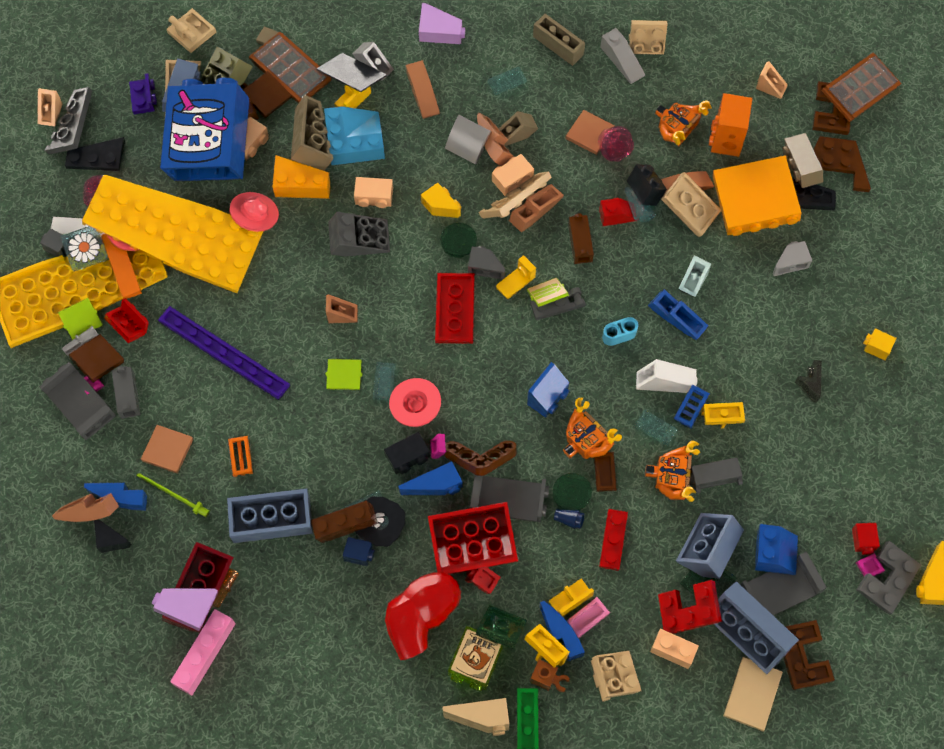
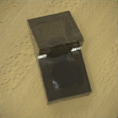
[795,360,822,403]

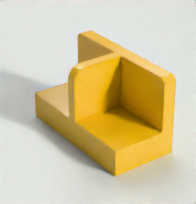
[334,85,371,108]
[701,402,745,428]
[548,579,594,617]
[525,624,570,667]

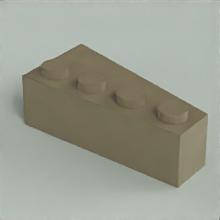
[291,95,333,171]

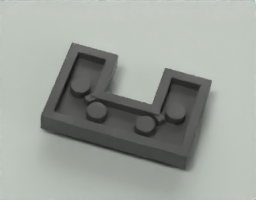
[856,541,921,615]

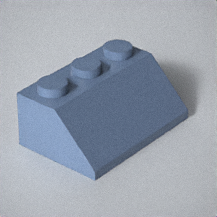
[676,513,744,579]

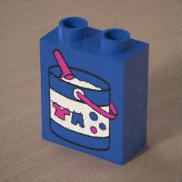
[160,77,249,181]

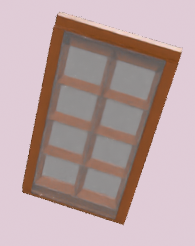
[249,32,332,103]
[821,52,902,122]

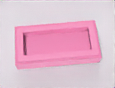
[567,597,610,638]

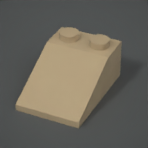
[443,698,509,736]

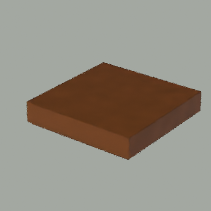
[243,71,292,118]
[69,334,124,383]

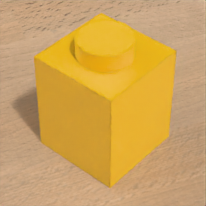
[863,329,896,360]

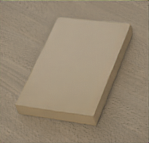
[661,172,721,237]
[723,657,783,731]

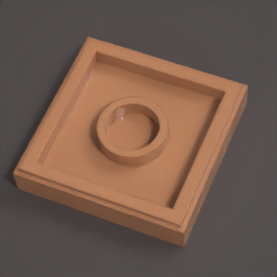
[566,110,615,155]
[141,425,193,474]

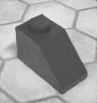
[468,246,505,280]

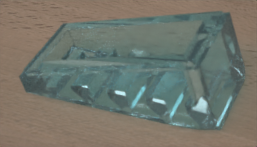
[624,187,655,222]

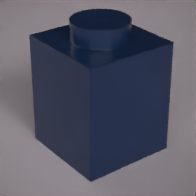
[343,537,375,566]

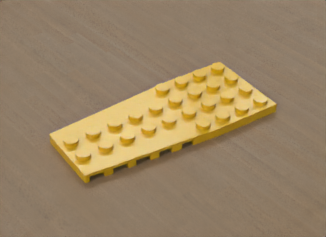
[82,175,264,293]
[0,245,168,348]

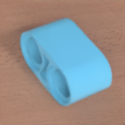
[602,317,638,346]

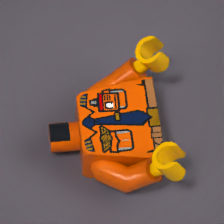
[655,101,712,146]
[563,398,622,459]
[645,441,700,502]

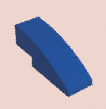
[648,289,708,340]
[84,483,147,511]
[539,601,585,661]

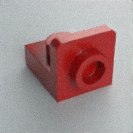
[465,567,501,594]

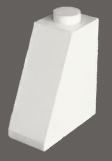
[636,359,697,393]

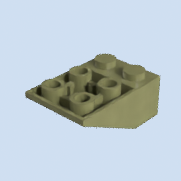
[199,47,253,86]

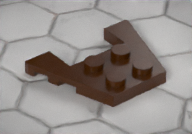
[813,136,871,193]

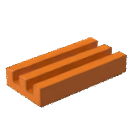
[228,436,253,477]

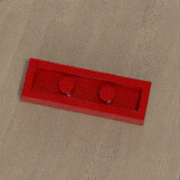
[599,509,628,571]

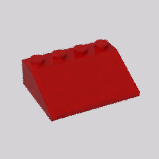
[428,502,518,574]

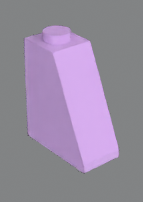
[419,3,465,44]
[152,589,218,631]

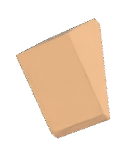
[756,62,788,99]
[38,88,63,127]

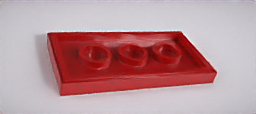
[435,273,475,344]

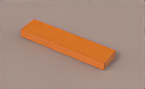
[101,234,142,299]

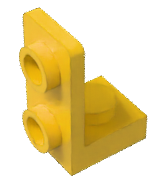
[496,255,536,299]

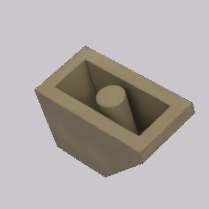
[499,111,538,146]

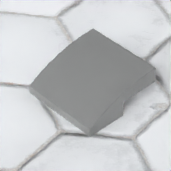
[445,115,491,164]

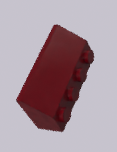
[162,542,234,633]

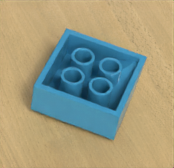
[324,107,385,165]

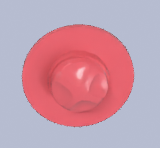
[229,192,279,232]
[389,378,441,427]

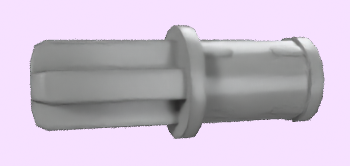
[62,326,99,356]

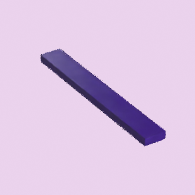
[158,306,290,400]

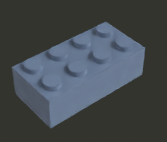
[227,489,313,543]
[714,582,799,675]

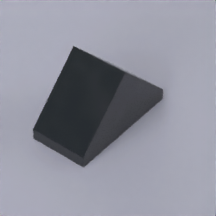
[94,519,132,553]

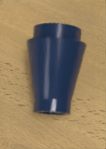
[554,509,585,530]

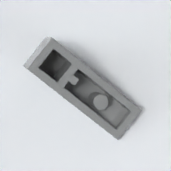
[600,28,645,84]

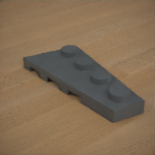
[44,87,92,154]

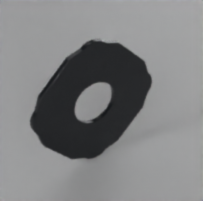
[355,496,406,547]

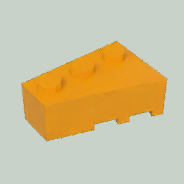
[272,155,330,199]

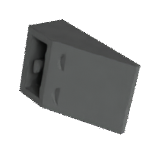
[328,212,390,257]

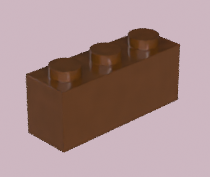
[310,500,378,543]

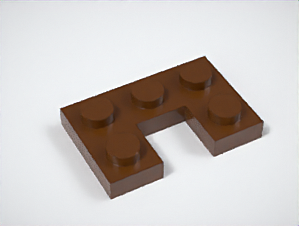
[812,81,854,135]
[783,620,835,691]

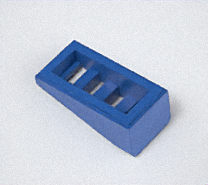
[674,384,710,429]

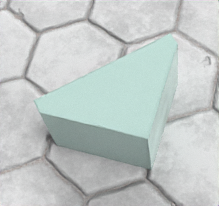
[679,255,711,297]

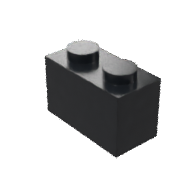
[627,164,667,206]
[384,431,430,474]

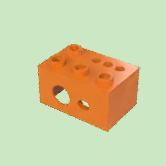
[708,93,752,157]

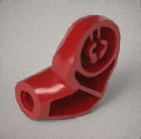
[385,572,461,660]

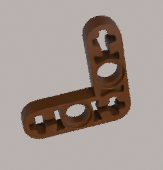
[444,440,517,476]

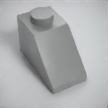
[352,42,394,81]
[773,241,812,276]

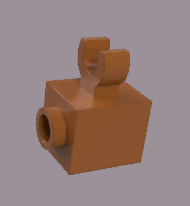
[530,659,570,692]

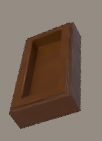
[594,452,616,492]

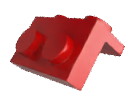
[104,298,149,343]

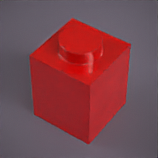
[852,523,880,555]

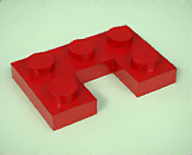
[658,580,722,634]

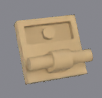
[167,8,216,53]
[629,20,667,54]
[591,651,641,701]

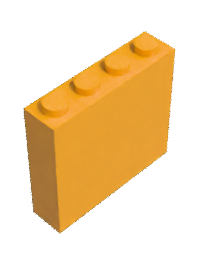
[713,155,801,236]

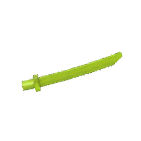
[137,473,210,517]

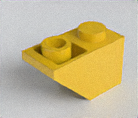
[421,183,461,218]

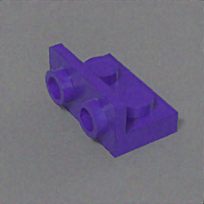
[129,73,157,114]

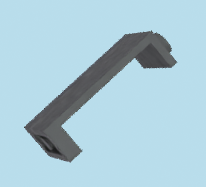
[39,362,117,440]
[470,475,549,522]
[740,552,827,616]

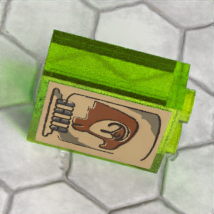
[448,626,505,692]

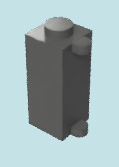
[112,366,141,419]
[689,457,743,494]

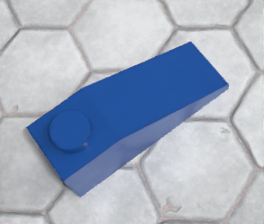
[398,461,462,495]

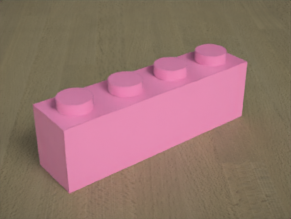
[170,609,235,696]

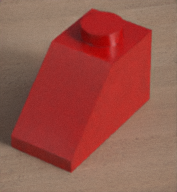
[599,198,639,226]

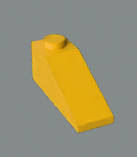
[916,541,944,605]

